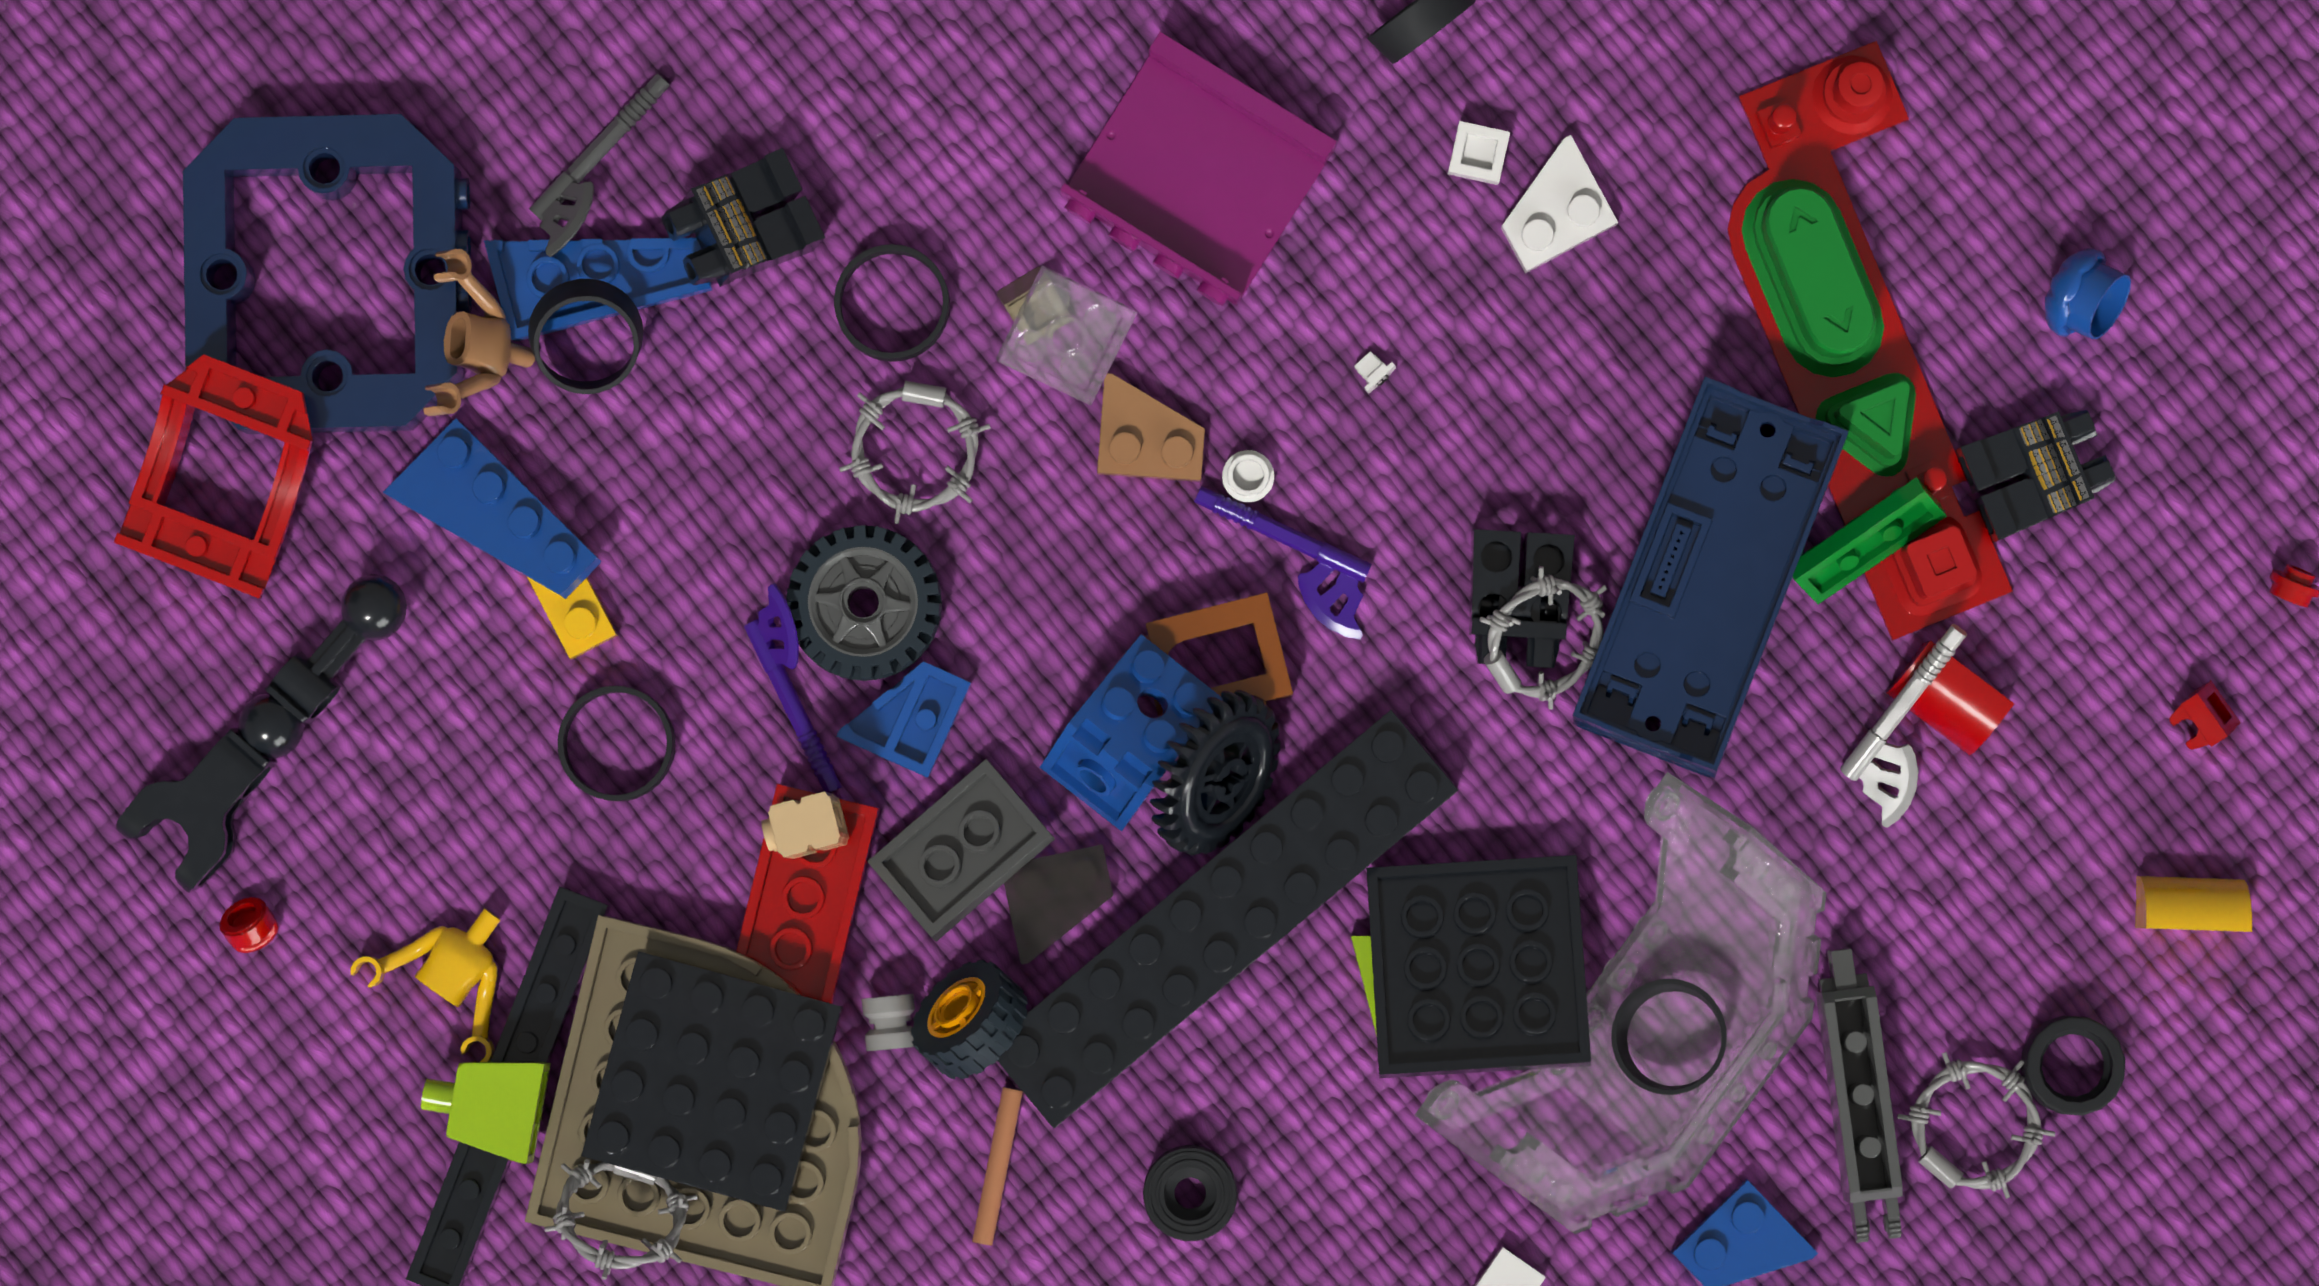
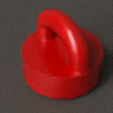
[219,897,278,953]

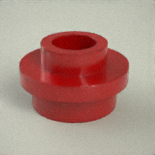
[2269,564,2319,607]

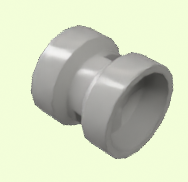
[861,994,915,1051]

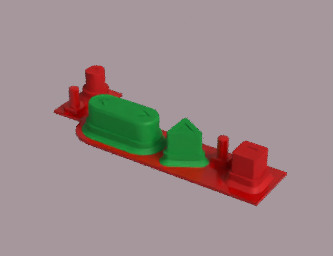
[1727,41,2013,640]

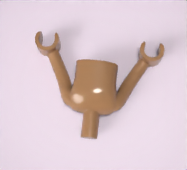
[423,249,535,416]

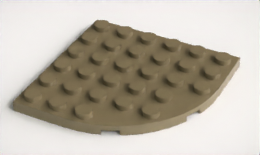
[525,915,862,1286]

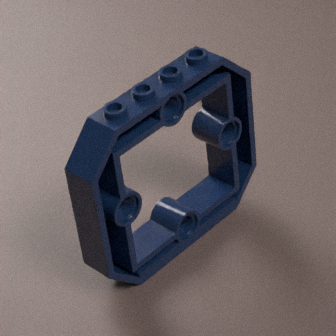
[183,114,472,434]

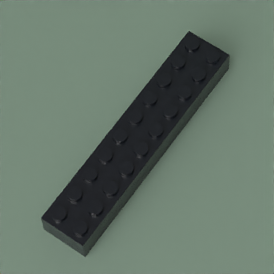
[998,710,1459,1129]

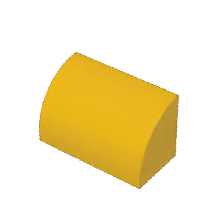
[2135,876,2252,932]

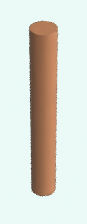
[972,1087,1023,1246]

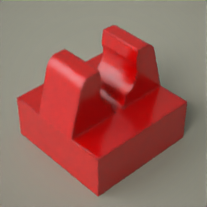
[2169,680,2241,750]

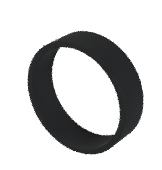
[834,244,950,362]
[558,686,675,801]

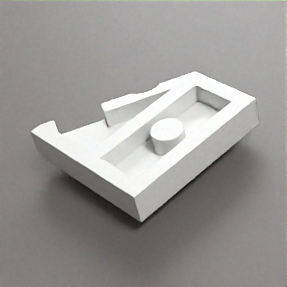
[1501,135,1618,274]

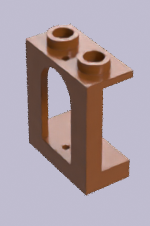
[1144,592,1293,717]

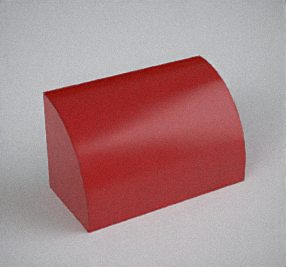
[1886,640,2015,756]

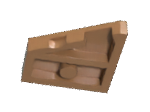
[1097,373,1205,482]

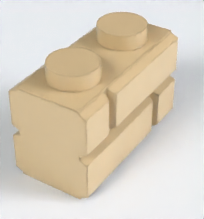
[761,791,850,859]

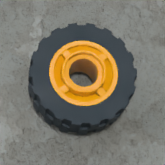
[911,960,1028,1079]

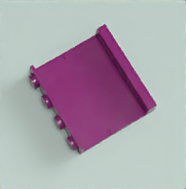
[1060,32,1337,306]

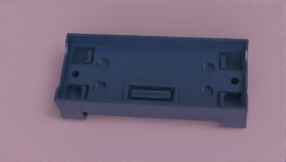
[1572,377,1849,779]

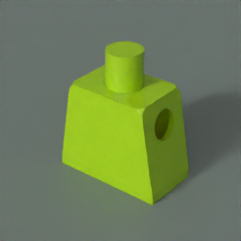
[421,1062,551,1164]

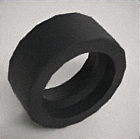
[2021,1015,2126,1116]

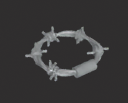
[839,381,991,524]
[1480,566,1607,709]
[1897,1052,2055,1199]
[544,1159,697,1280]

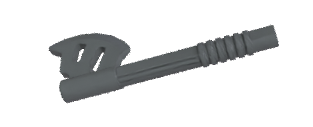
[529,74,670,257]

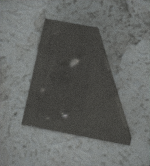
[1004,844,1114,964]

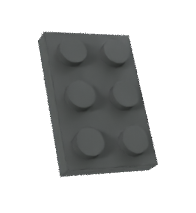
[867,759,1055,942]

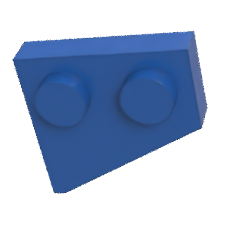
[836,661,972,778]

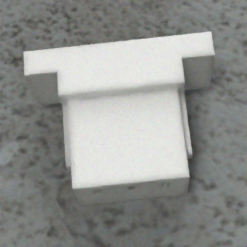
[1354,351,1396,394]

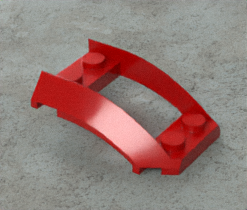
[114,354,313,599]

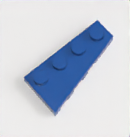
[484,238,713,343]
[383,418,602,599]

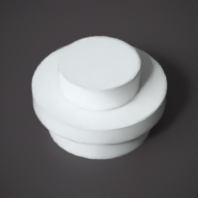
[1222,450,1274,503]

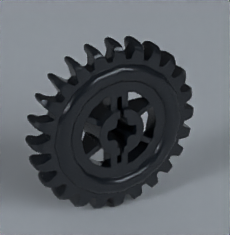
[1150,690,1281,856]

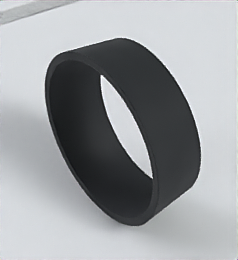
[1367,0,1476,64]
[528,279,643,394]
[1611,979,1727,1095]

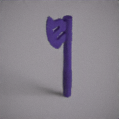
[1194,486,1372,639]
[744,583,842,793]

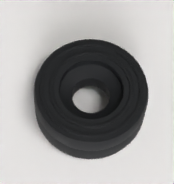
[1143,1145,1238,1241]

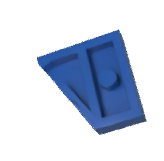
[1671,1179,1818,1286]

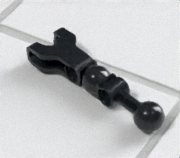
[116,574,407,893]

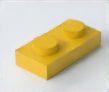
[527,577,618,659]

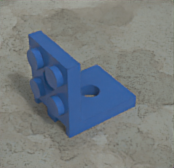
[1040,634,1223,832]

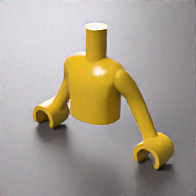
[350,908,501,1062]

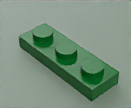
[1793,477,1947,604]

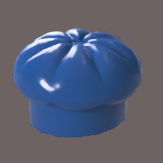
[2045,248,2131,339]

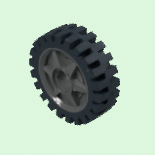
[786,525,942,681]

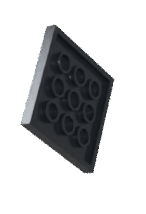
[1366,855,1591,1078]
[581,951,843,1212]

